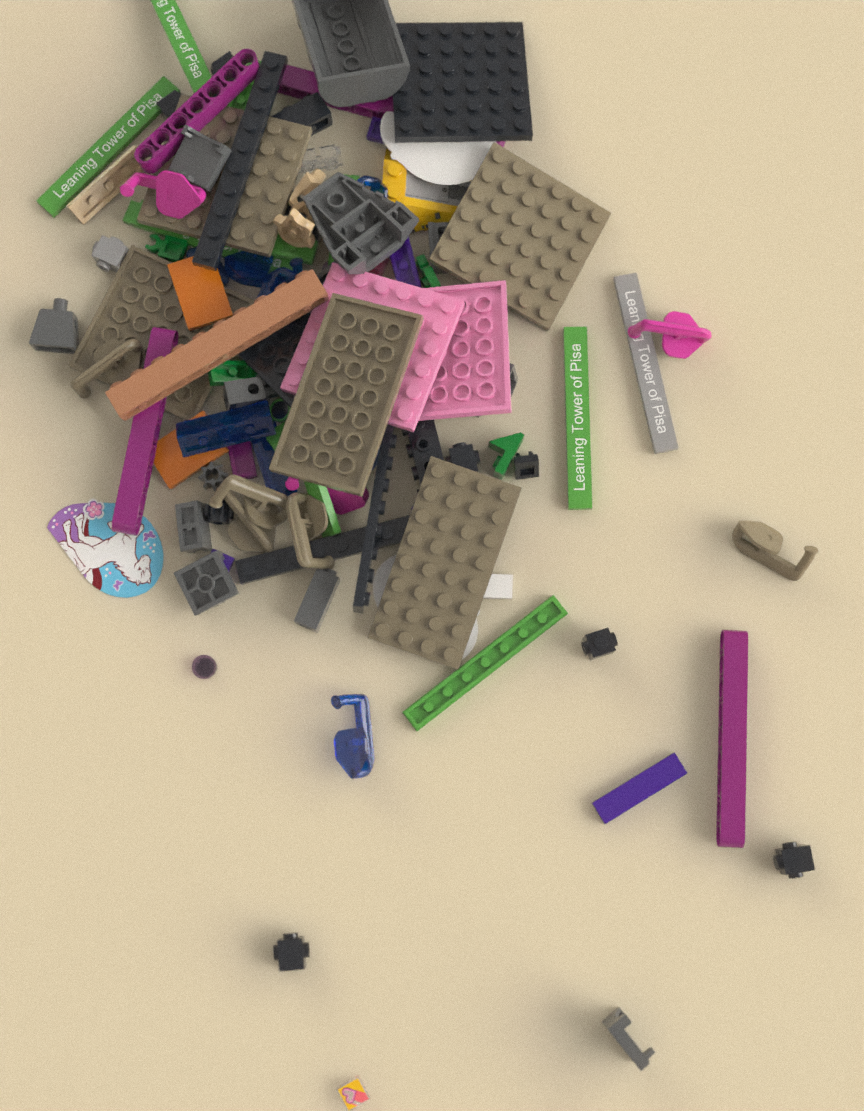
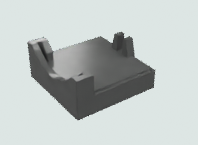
[168,124,232,193]
[174,551,239,616]
[602,1007,655,1071]

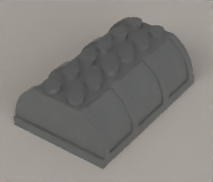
[292,0,410,107]

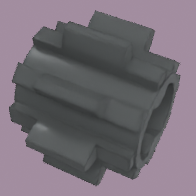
[198,461,229,491]

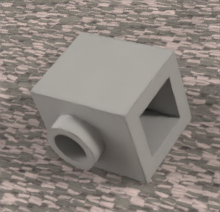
[92,235,129,272]

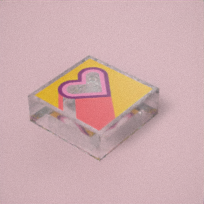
[336,1075,371,1111]

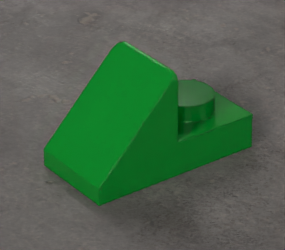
[207,361,256,386]
[488,432,525,480]

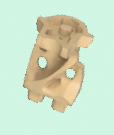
[273,168,326,249]

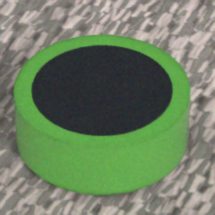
[269,399,291,423]

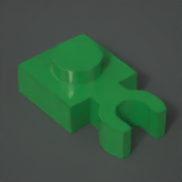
[145,234,189,262]
[415,253,441,288]

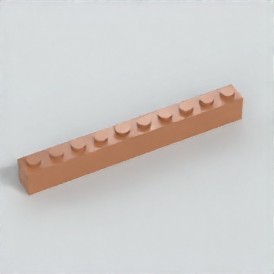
[105,269,329,421]

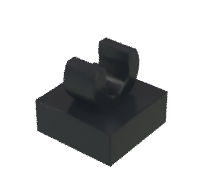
[514,451,539,480]

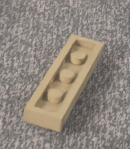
[66,145,148,225]

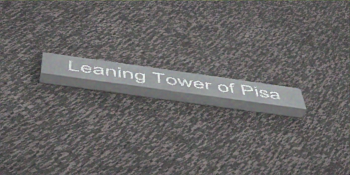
[613,272,679,454]

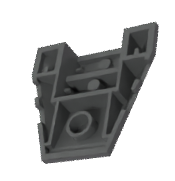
[303,172,419,274]

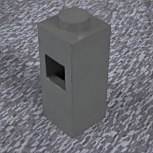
[294,568,340,633]

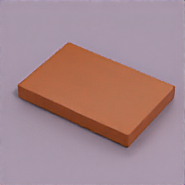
[167,256,233,331]
[154,411,229,489]

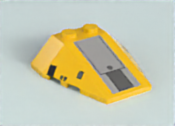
[382,148,472,233]

